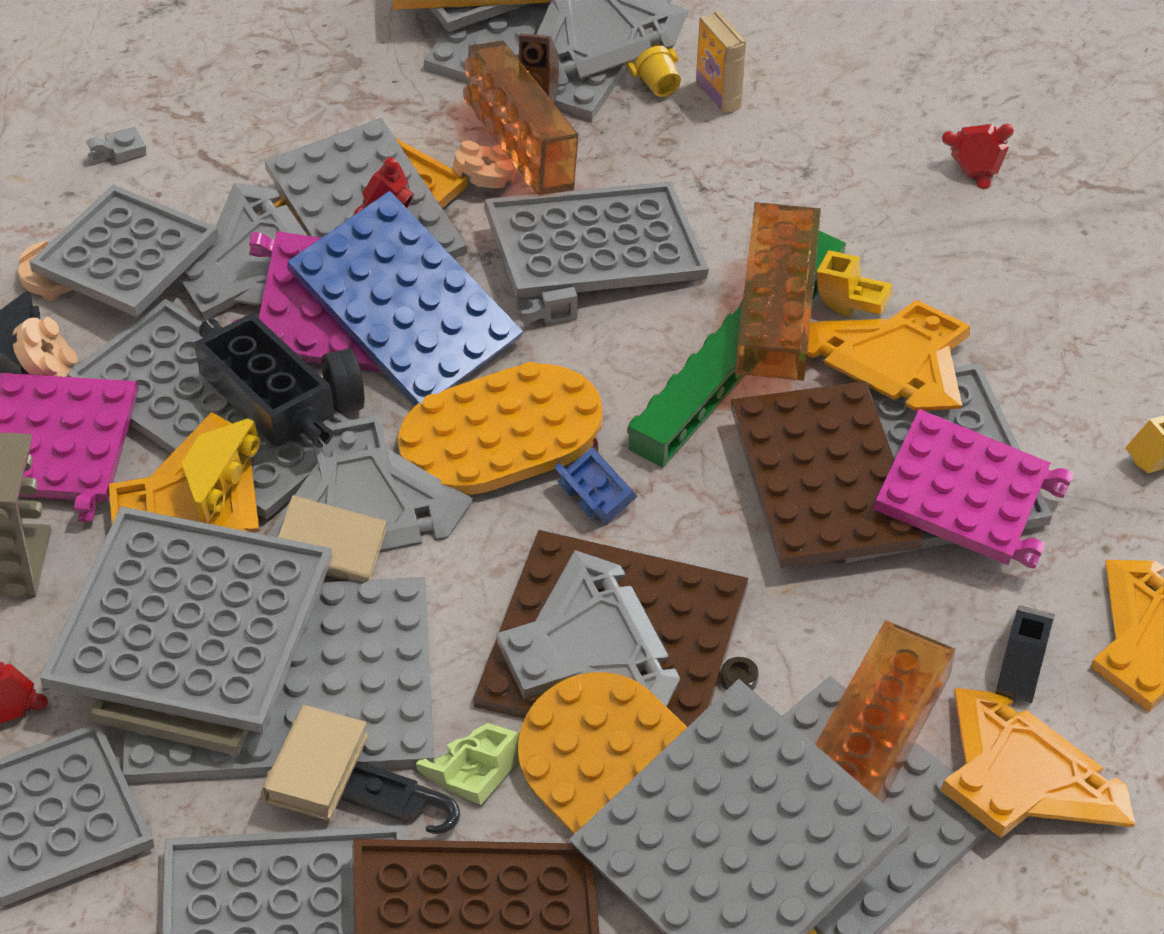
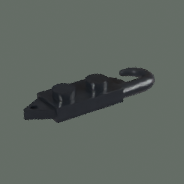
[340,761,460,834]

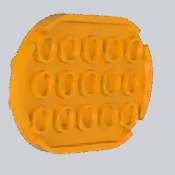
[398,362,603,495]
[518,672,687,835]

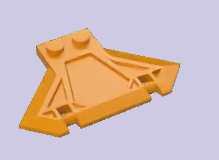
[800,299,970,411]
[109,412,259,533]
[1091,560,1164,712]
[940,688,1135,838]

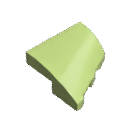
[416,723,519,805]

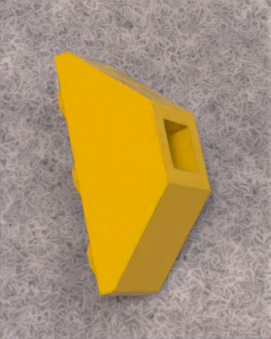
[181,419,260,524]

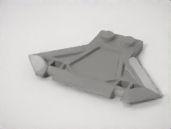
[536,0,689,86]
[177,183,307,321]
[267,415,473,552]
[497,550,680,707]

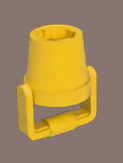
[624,42,681,97]

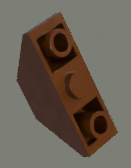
[519,33,559,128]

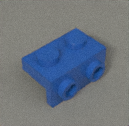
[554,447,638,525]

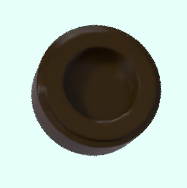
[720,657,759,690]

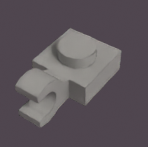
[86,127,147,164]
[517,287,578,325]

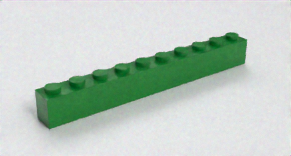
[627,227,846,468]

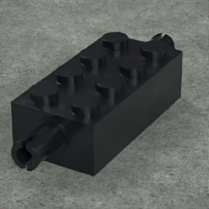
[194,312,334,448]

